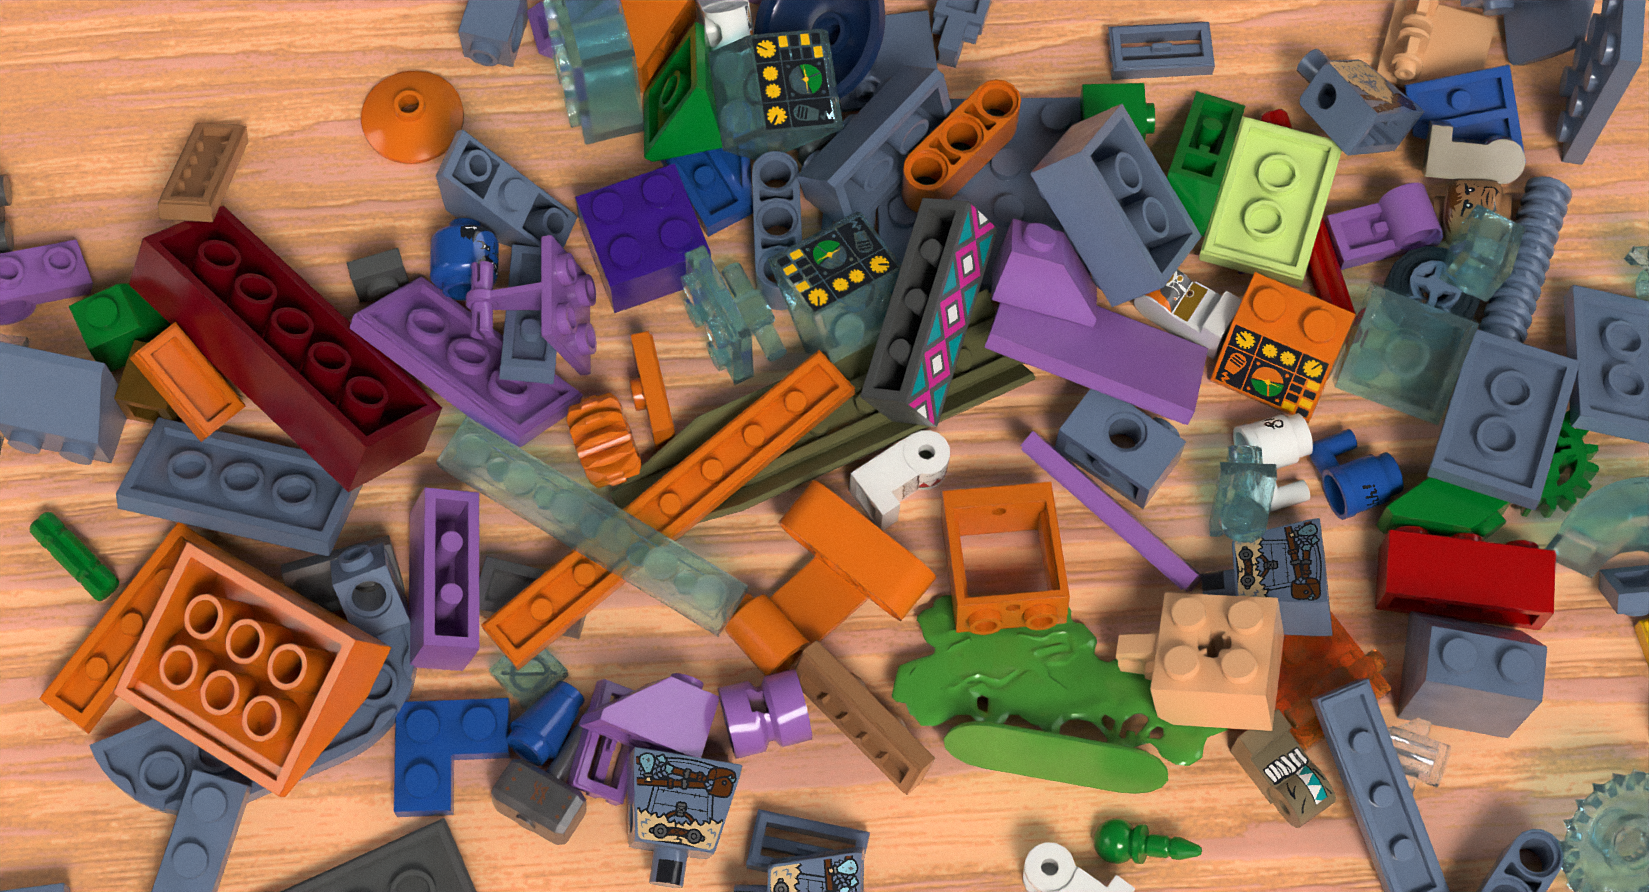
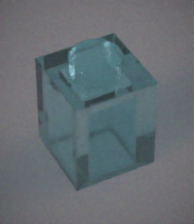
[1439,204,1525,302]

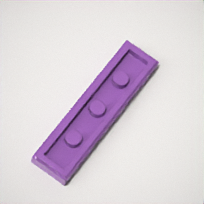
[1020,431,1201,592]

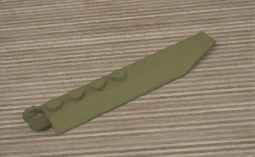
[611,289,1036,524]

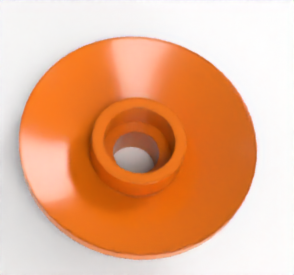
[361,71,464,164]

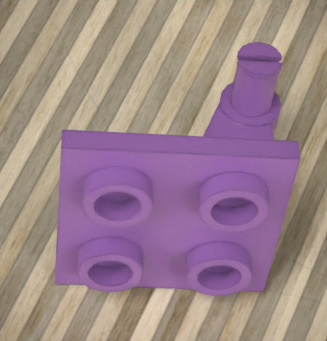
[466,235,597,376]

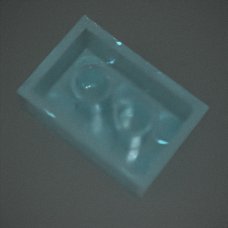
[542,0,644,145]

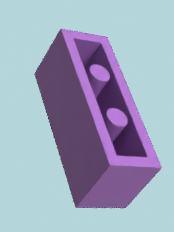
[409,487,479,671]

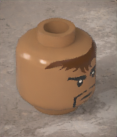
[1433,179,1512,248]

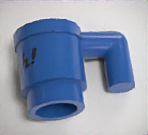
[1309,429,1404,520]

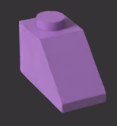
[991,218,1097,327]
[579,673,720,758]

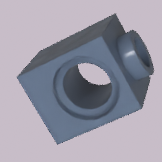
[458,0,529,67]
[330,542,410,636]

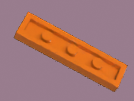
[39,522,222,734]

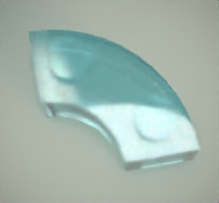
[1544,477,1649,579]

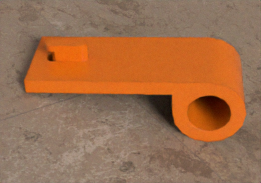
[725,557,869,676]

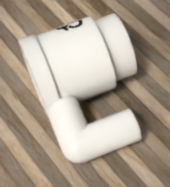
[1233,413,1313,512]

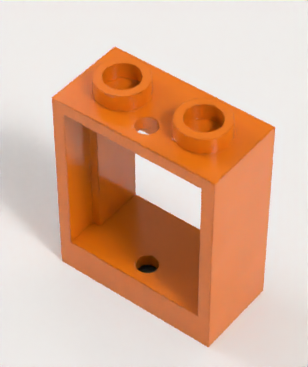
[941,482,1070,635]

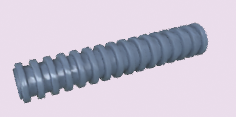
[1479,176,1572,343]

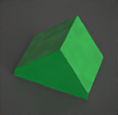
[644,22,724,162]

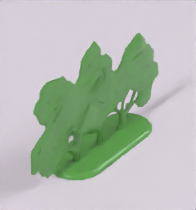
[892,595,1228,794]

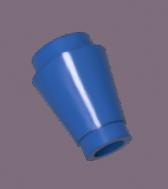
[506,681,585,766]

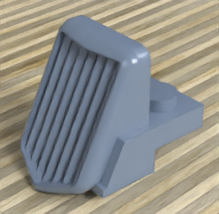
[1461,0,1595,66]

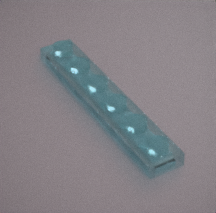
[436,416,748,637]

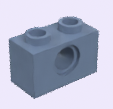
[1055,389,1186,509]

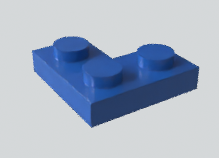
[394,698,511,817]

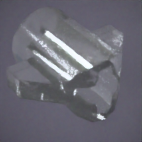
[1387,718,1451,794]

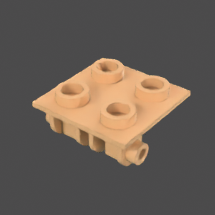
[1377,0,1496,88]

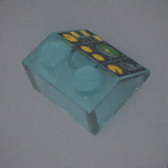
[708,29,844,160]
[768,211,901,364]

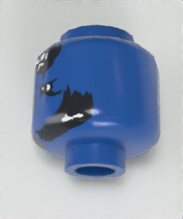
[430,218,499,301]

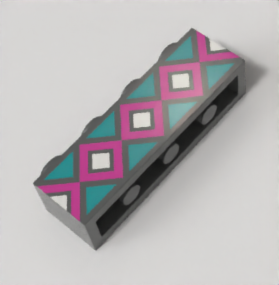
[860,198,998,427]

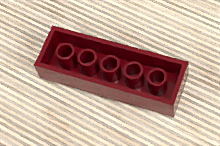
[129,205,442,492]

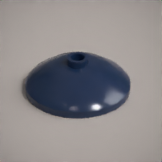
[754,0,885,107]

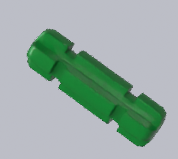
[29,512,119,601]

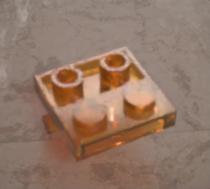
[1275,611,1392,752]

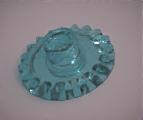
[1558,769,1649,892]

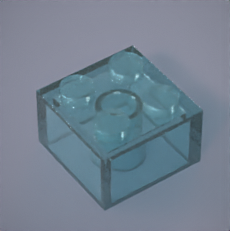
[1332,280,1479,425]

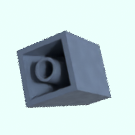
[1397,611,1547,738]

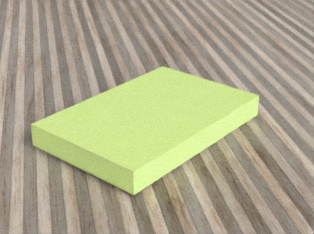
[1199,116,1342,287]

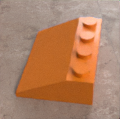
[113,542,392,797]

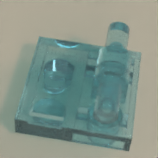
[681,245,787,385]

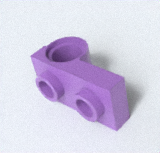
[1324,183,1443,270]
[0,239,93,325]

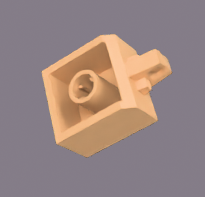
[1116,593,1284,731]

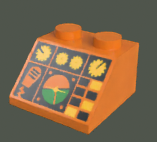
[1210,272,1356,423]

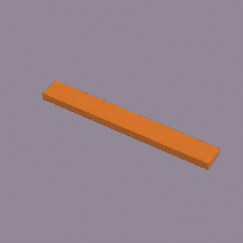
[481,350,855,670]

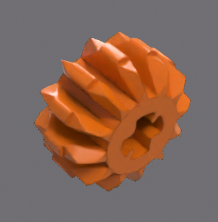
[567,392,642,489]

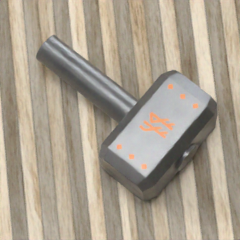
[491,707,589,845]

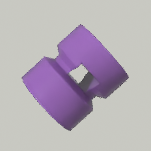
[718,669,812,759]

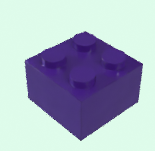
[575,163,713,313]

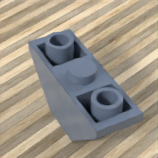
[436,130,578,248]

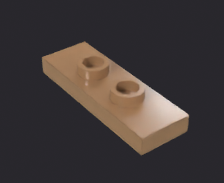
[157,123,248,222]
[794,640,936,795]

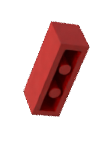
[1375,526,1556,630]

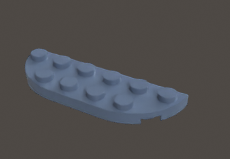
[89,622,417,815]

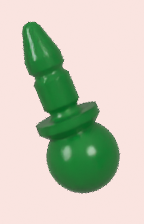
[1093,818,1202,864]

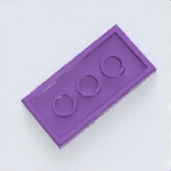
[350,276,583,451]
[985,302,1208,425]

